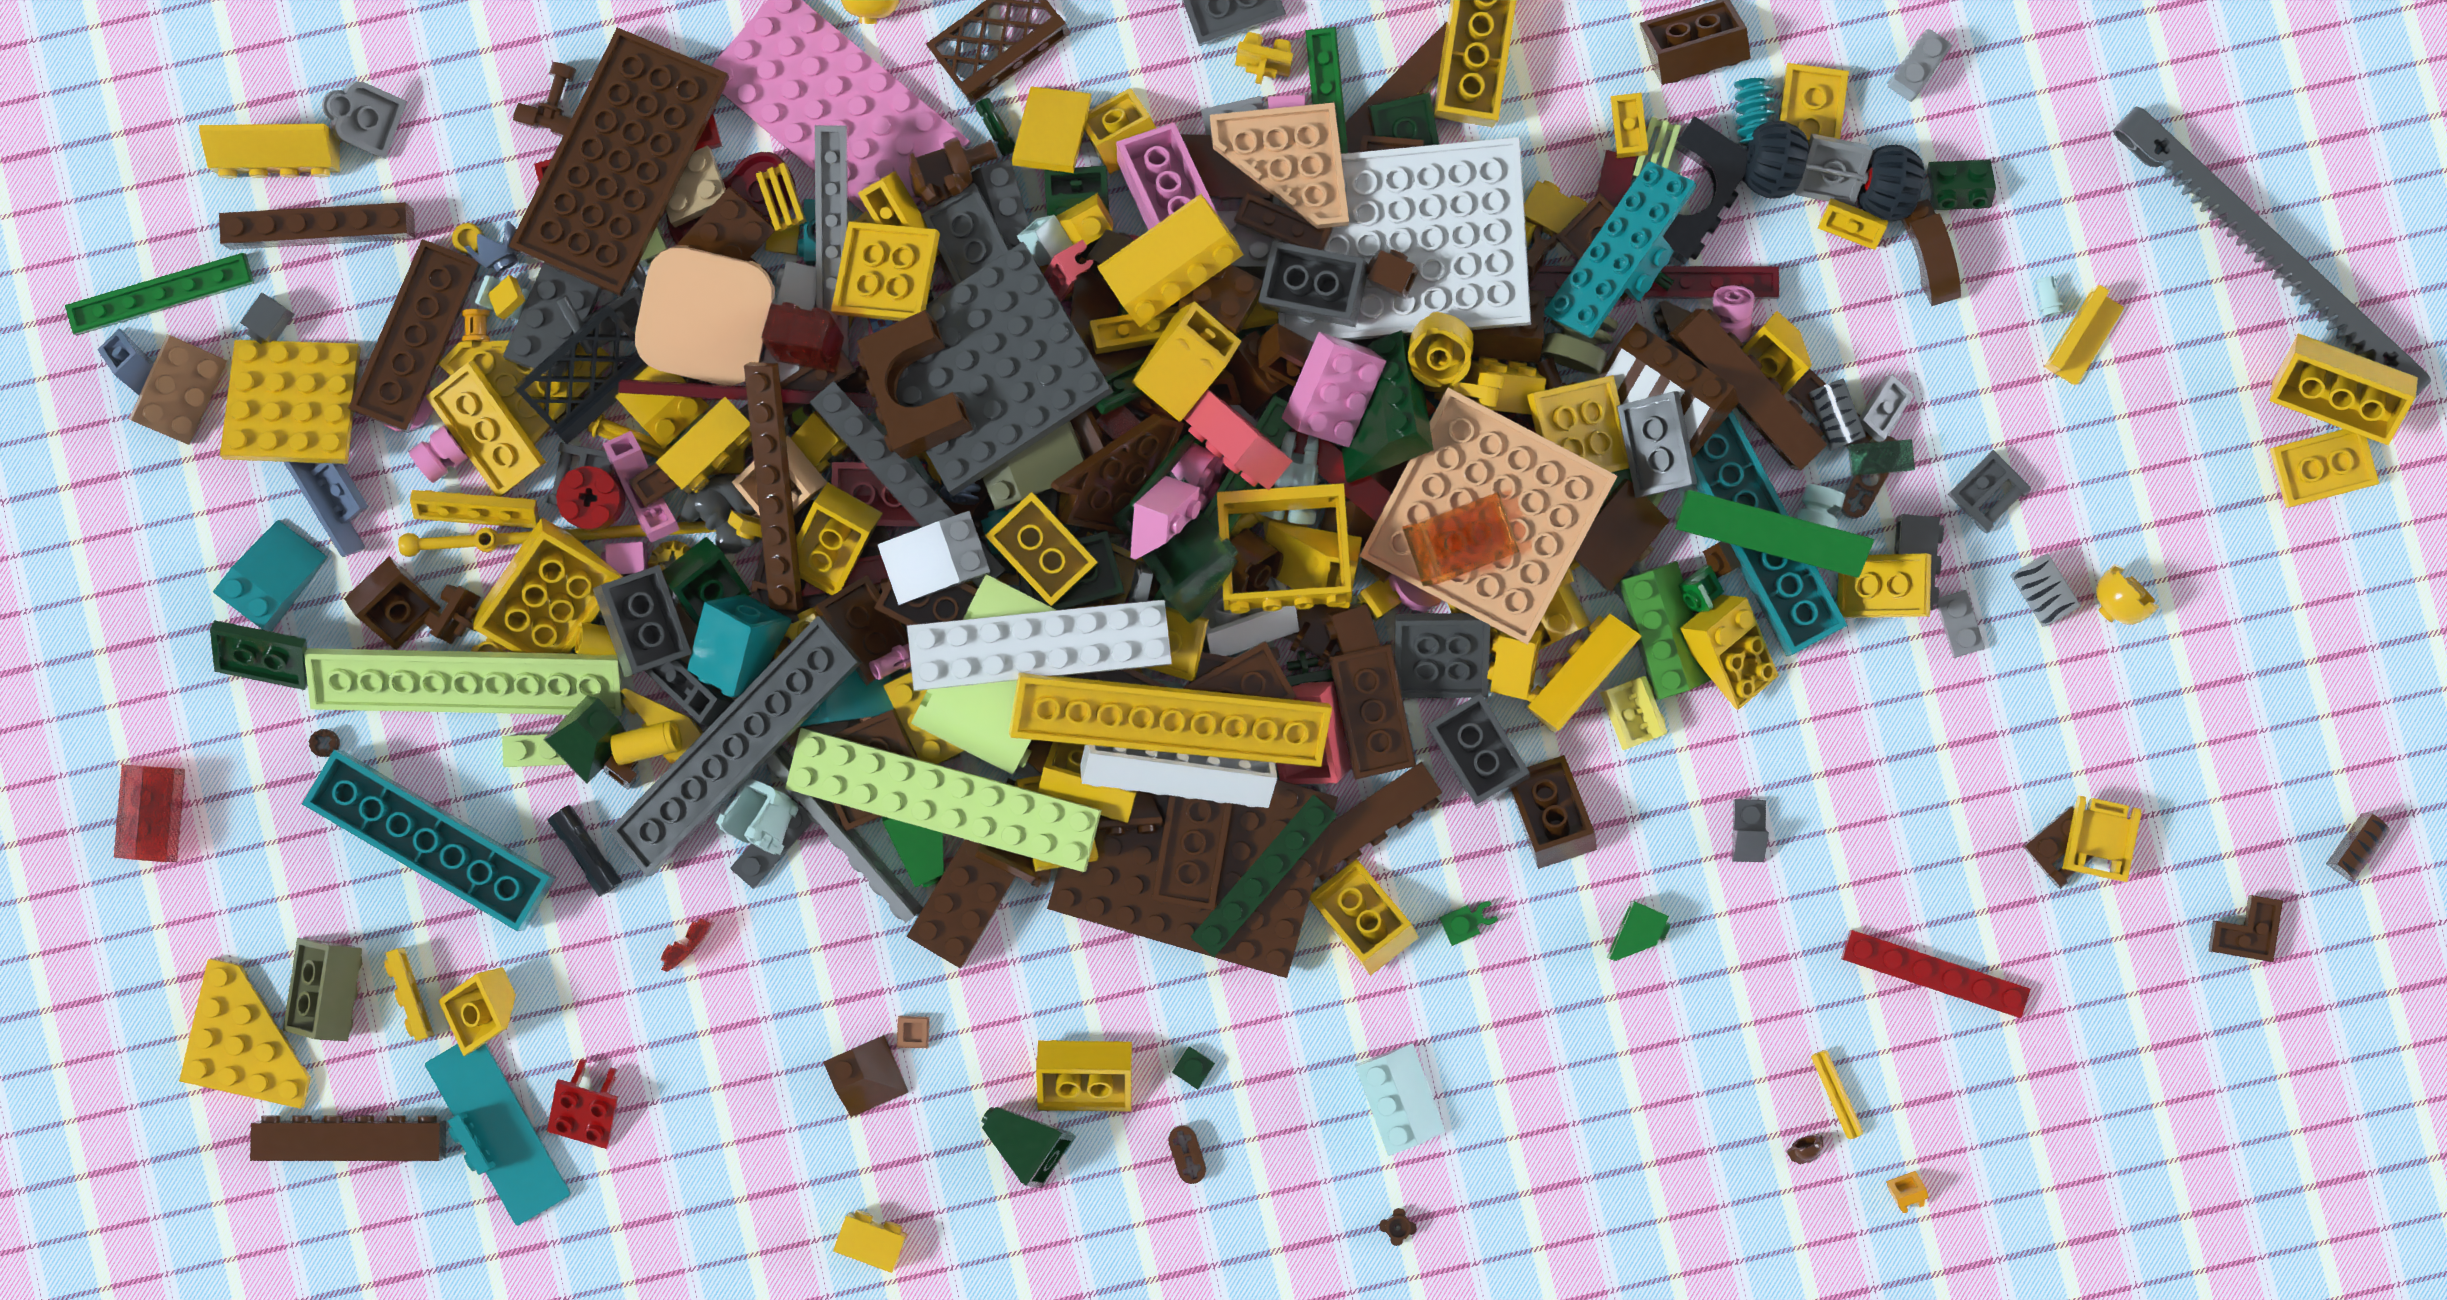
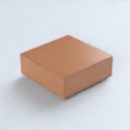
[897,1016,930,1049]

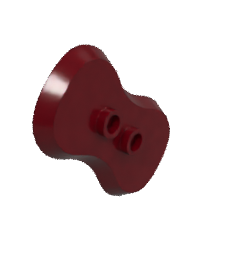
[667,152,796,245]

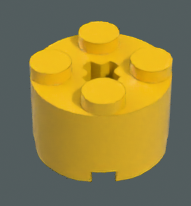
[1408,312,1473,387]

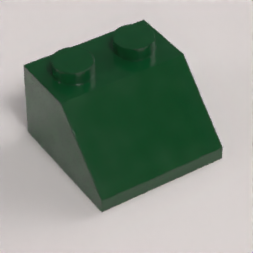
[662,537,752,627]

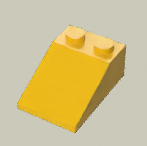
[796,482,883,595]
[1310,858,1419,976]

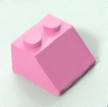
[1130,476,1201,560]

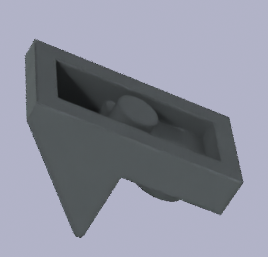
[1732,799,1769,863]

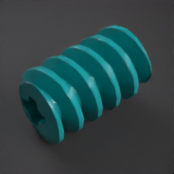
[1734,78,1775,146]

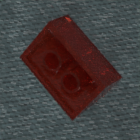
[113,764,185,862]

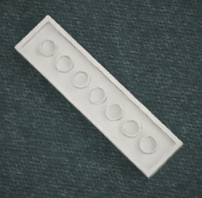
[907,600,1172,691]

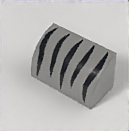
[2010,553,2081,628]

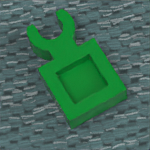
[1439,901,1498,946]

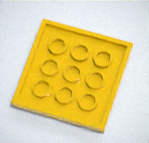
[220,340,361,464]

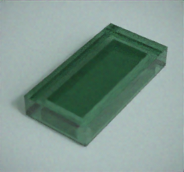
[1848,439,1915,476]

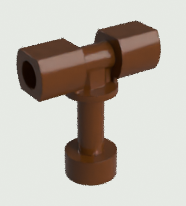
[513,62,576,137]

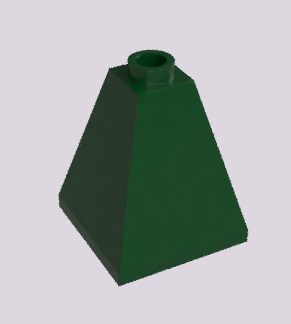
[981,1107,1076,1188]

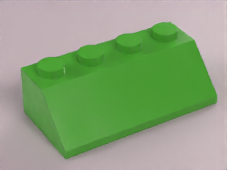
[1618,561,1711,700]

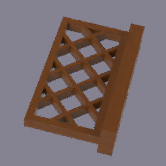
[926,0,1070,106]

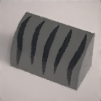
[1808,378,1866,451]

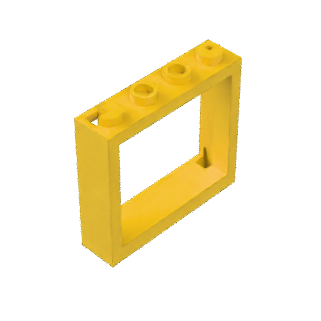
[1217,483,1352,614]

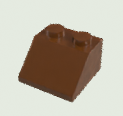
[344,556,441,650]

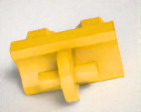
[1235,32,1294,85]

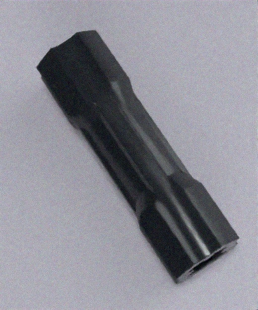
[547,805,622,897]

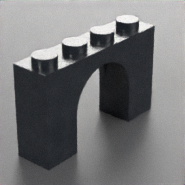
[1663,116,1748,265]

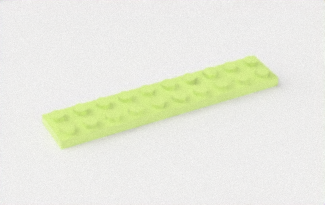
[304,648,624,716]
[785,728,1102,872]

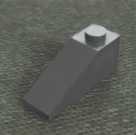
[645,659,734,727]

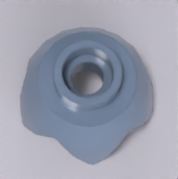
[464,221,519,273]

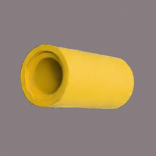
[575,622,617,655]
[610,720,682,765]

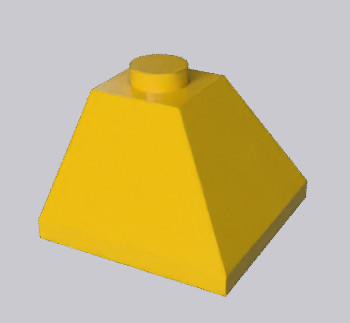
[1742,311,1812,395]
[438,967,516,1056]

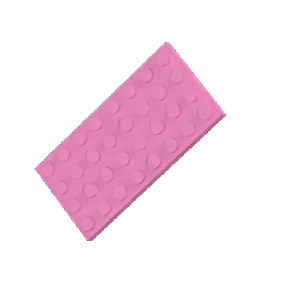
[711,0,971,214]

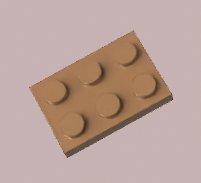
[129,334,228,445]

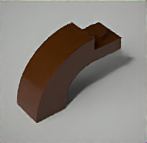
[1901,199,1961,307]

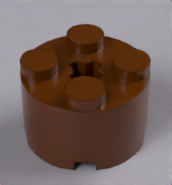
[1211,528,1283,594]

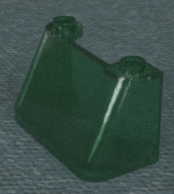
[1112,471,1239,624]

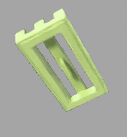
[1632,117,1681,178]

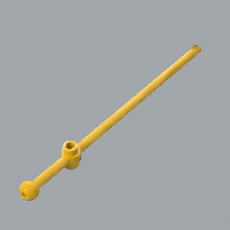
[398,521,716,557]

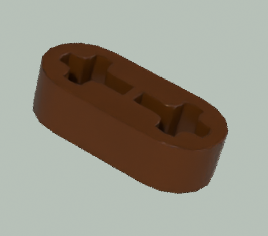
[1168,1125,1206,1184]

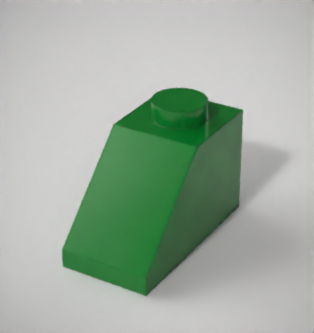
[1606,901,1671,961]

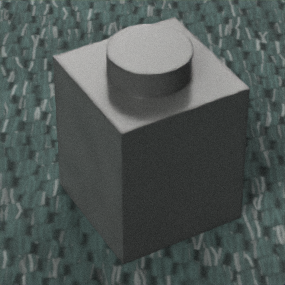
[240,292,295,344]

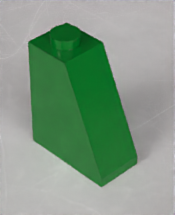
[882,816,944,888]

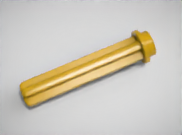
[587,414,673,459]

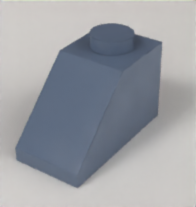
[97,328,154,395]

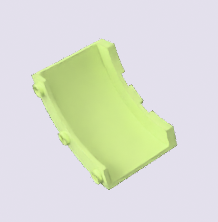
[911,574,1064,775]

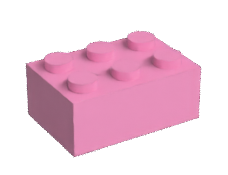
[1282,332,1386,447]

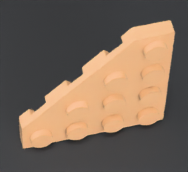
[1210,103,1349,229]

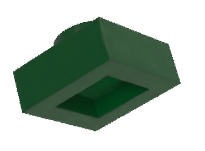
[1172,1046,1215,1090]

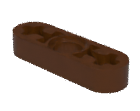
[1841,436,1900,519]

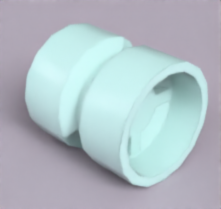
[1797,484,1845,529]

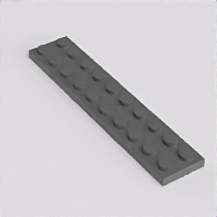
[609,616,862,877]

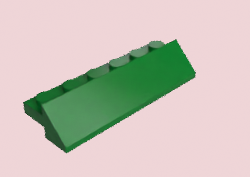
[1674,490,1874,578]

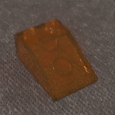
[1402,492,1520,587]

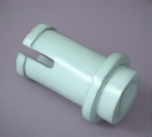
[2035,276,2064,317]

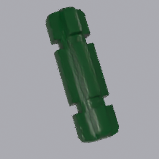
[975,97,1015,156]

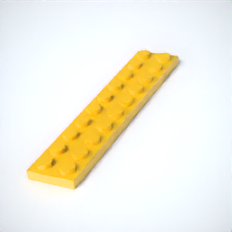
[1009,673,1332,767]

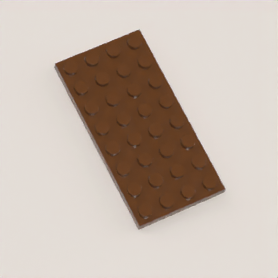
[509,27,730,297]

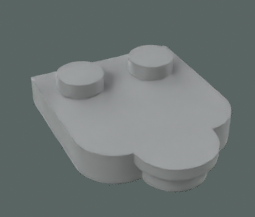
[322,81,407,159]

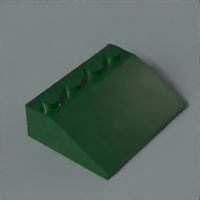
[1341,330,1434,483]

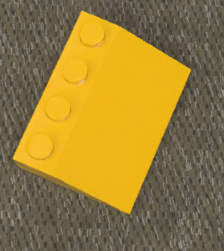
[473,517,623,654]

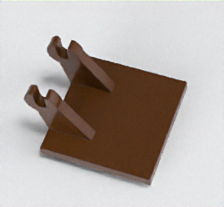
[1283,604,1352,668]

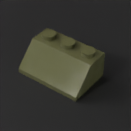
[283,938,362,1042]

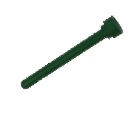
[1130,424,1197,510]

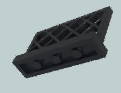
[514,305,648,444]

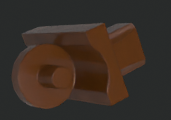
[424,584,481,645]

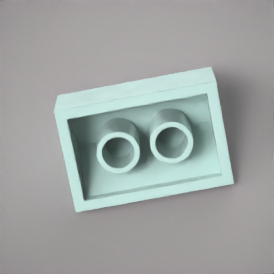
[1354,1043,1446,1156]

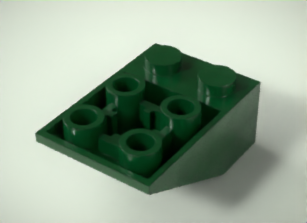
[1044,166,1110,263]

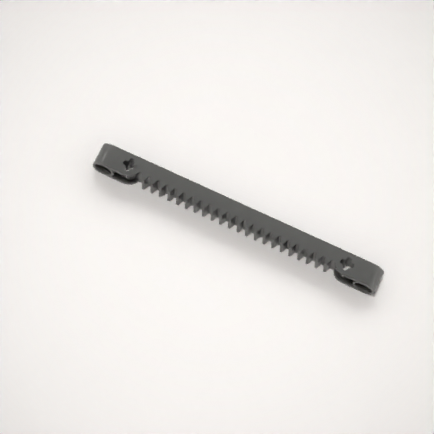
[2113,106,2431,397]

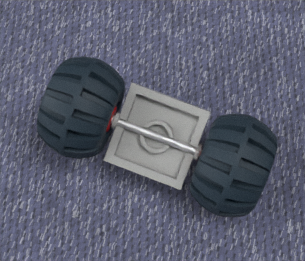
[1744,121,1924,222]

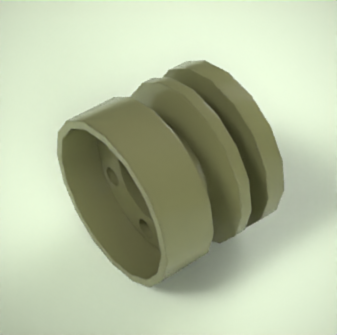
[1541,316,1619,375]

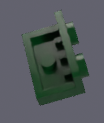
[1927,160,1996,210]

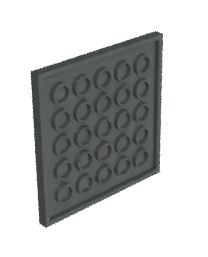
[896,242,1113,496]

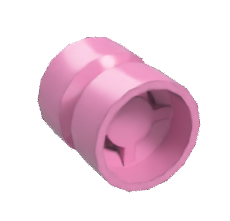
[1712,285,1754,342]
[408,425,469,483]

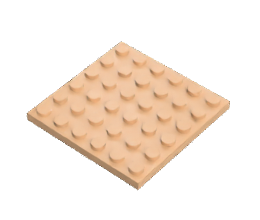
[1359,388,1617,645]

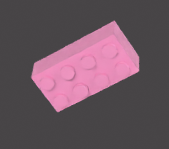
[1116,122,1218,230]

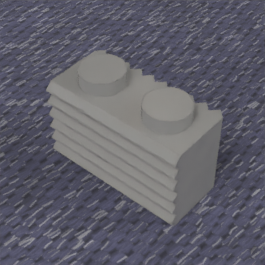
[1887,29,1953,102]

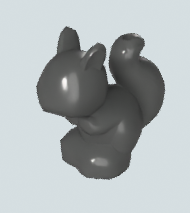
[681,474,761,555]

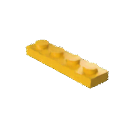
[409,490,540,529]

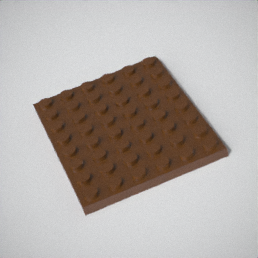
[1047,779,1338,978]

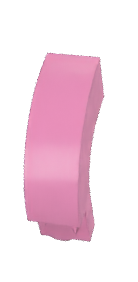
[603,431,679,543]

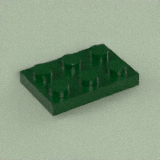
[210,620,308,690]

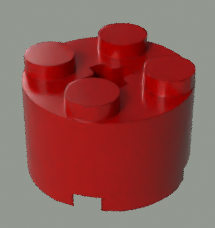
[556,466,625,531]

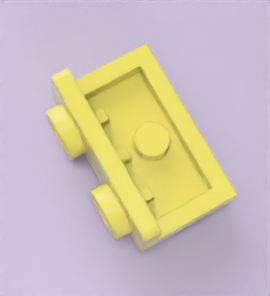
[1600,676,1667,750]

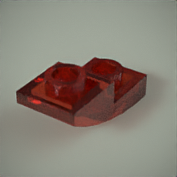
[660,917,715,972]

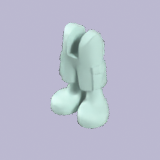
[1259,431,1319,525]

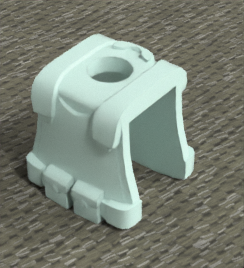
[716,778,798,855]

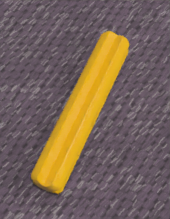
[1811,1050,1863,1140]

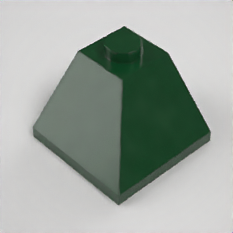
[543,695,626,784]

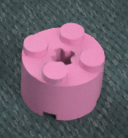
[1168,443,1227,514]

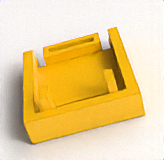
[2062,795,2142,882]

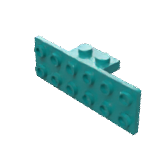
[1544,161,1697,338]
[425,1043,571,1226]

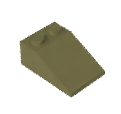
[982,421,1085,510]

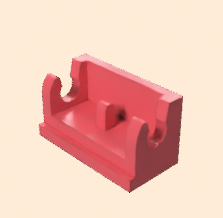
[1044,240,1093,302]

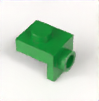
[1678,565,1724,612]

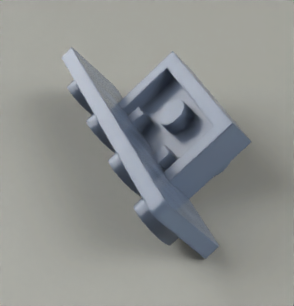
[284,462,369,557]

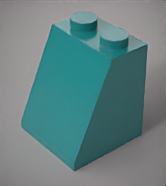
[687,594,792,697]

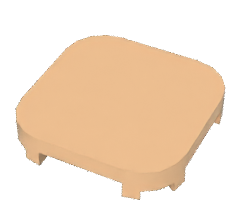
[635,245,775,386]

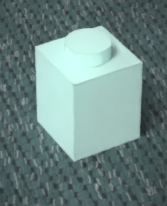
[1017,215,1073,266]

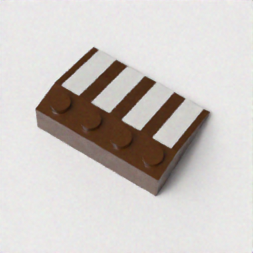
[1598,322,1739,458]

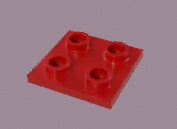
[547,1058,618,1149]

